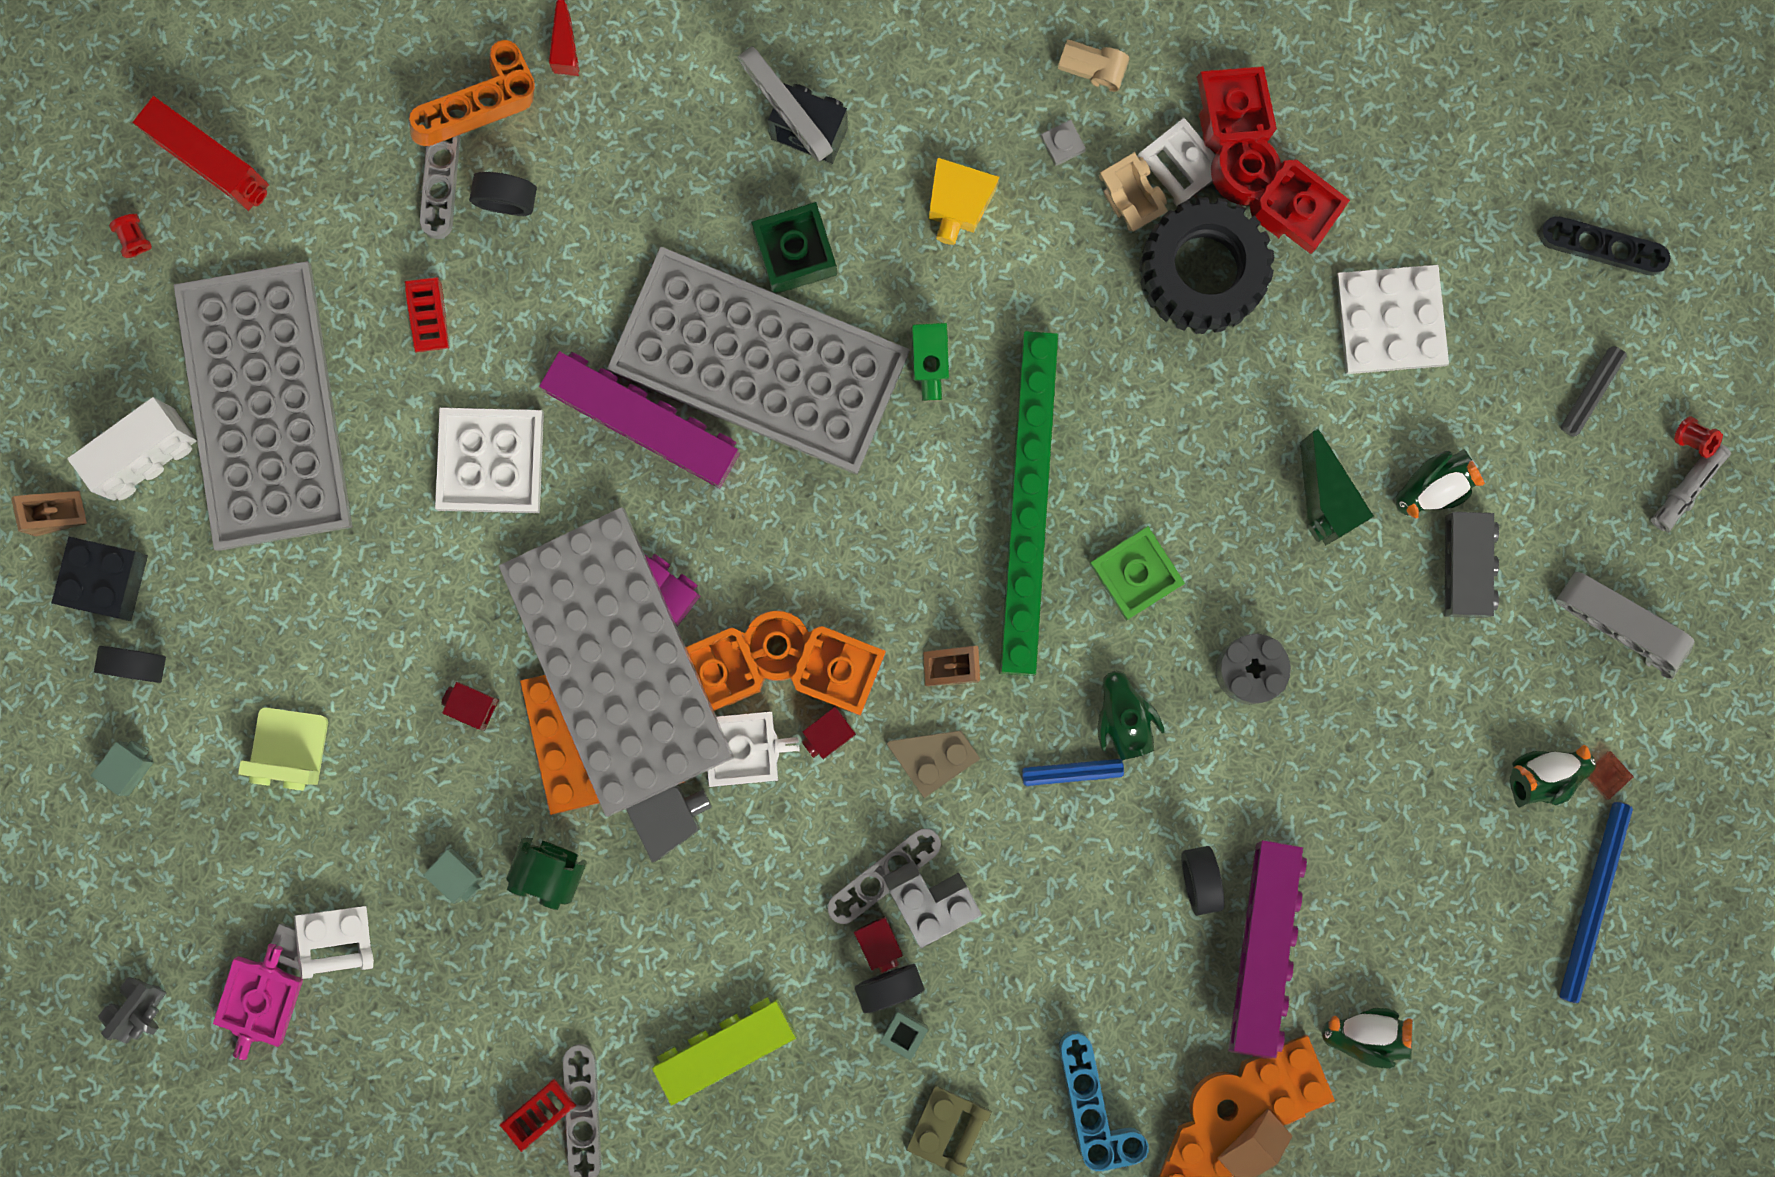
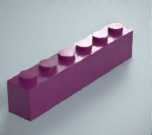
[539,351,740,489]
[1228,840,1307,1059]

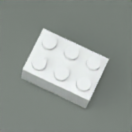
[67,397,197,501]

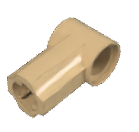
[1058,39,1130,92]

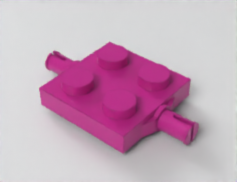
[213,944,304,1060]

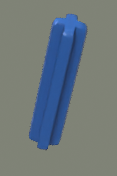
[1022,759,1124,786]

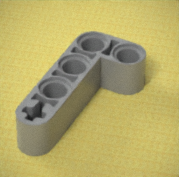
[1555,572,1695,679]

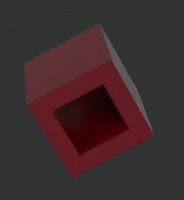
[441,682,499,731]
[802,707,856,760]
[854,916,903,973]

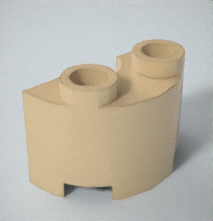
[1099,152,1168,232]

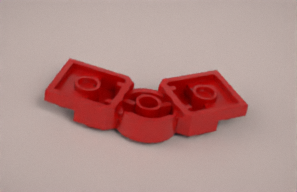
[1197,66,1350,254]

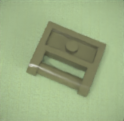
[906,1085,992,1177]

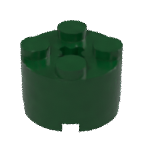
[506,838,587,910]

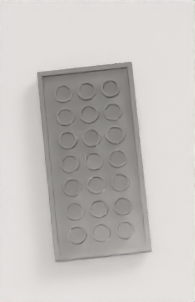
[607,247,910,475]
[174,261,353,551]
[499,507,734,817]

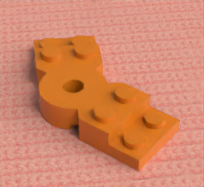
[686,611,886,716]
[1158,1035,1335,1177]

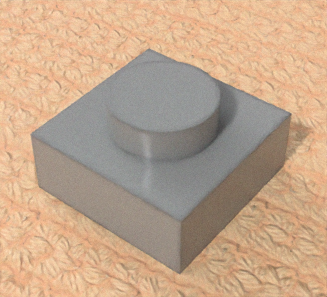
[1040,120,1086,166]
[271,923,299,969]

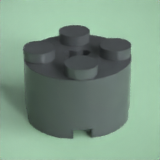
[1215,634,1291,705]

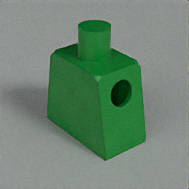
[911,323,949,401]

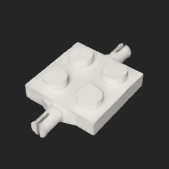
[708,712,800,787]

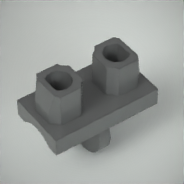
[98,977,166,1044]

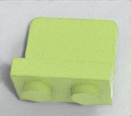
[238,707,328,791]

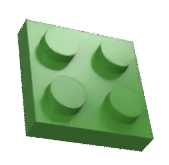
[1090,526,1185,621]

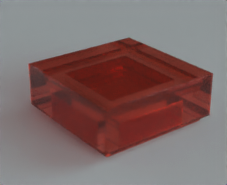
[1587,751,1634,800]

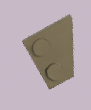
[887,731,980,798]

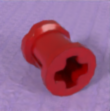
[109,214,152,258]
[1674,416,1723,458]

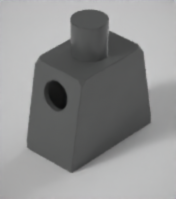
[626,786,712,863]

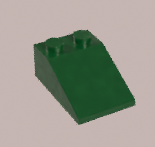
[1300,428,1374,546]

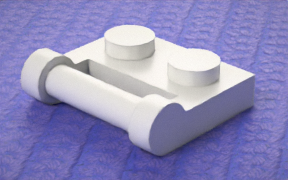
[1137,118,1215,206]
[294,906,373,979]

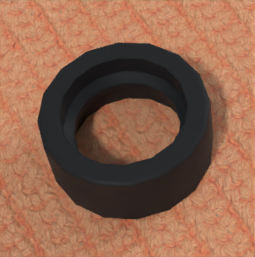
[469,172,537,216]
[94,645,166,683]
[1181,846,1225,916]
[855,964,925,1013]

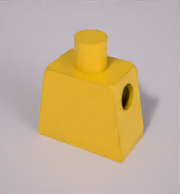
[929,158,999,245]

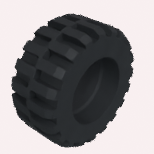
[1139,197,1274,334]

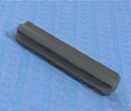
[1561,346,1627,437]

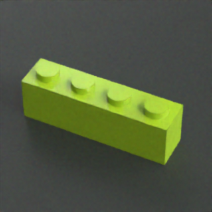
[652,997,797,1106]

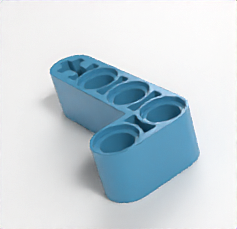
[1059,1031,1149,1171]

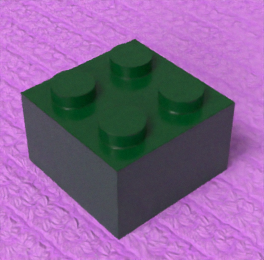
[751,202,837,294]

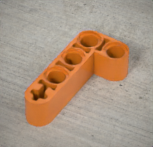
[409,40,535,146]

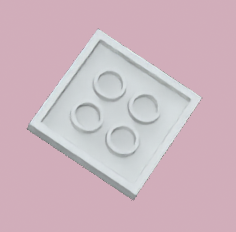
[1336,265,1449,374]
[435,408,544,513]

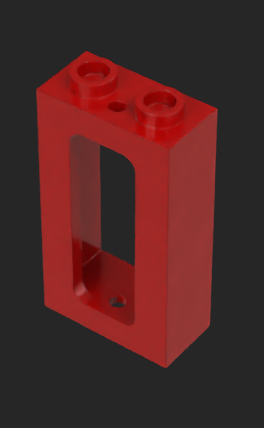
[132,96,269,211]

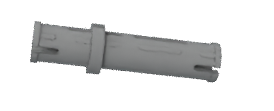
[1651,444,1731,533]

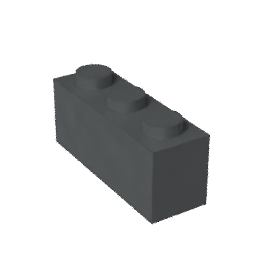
[1444,512,1499,618]

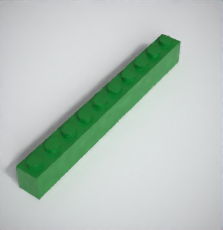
[1000,331,1059,676]

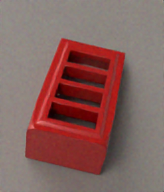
[549,0,580,76]
[404,278,450,353]
[499,1078,577,1152]

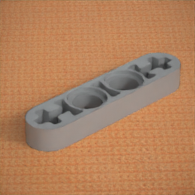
[737,46,833,162]
[420,111,461,239]
[828,829,941,924]
[563,1044,602,1177]

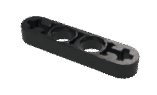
[1539,216,1671,276]

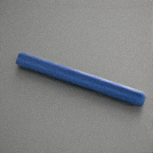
[1559,802,1633,1003]

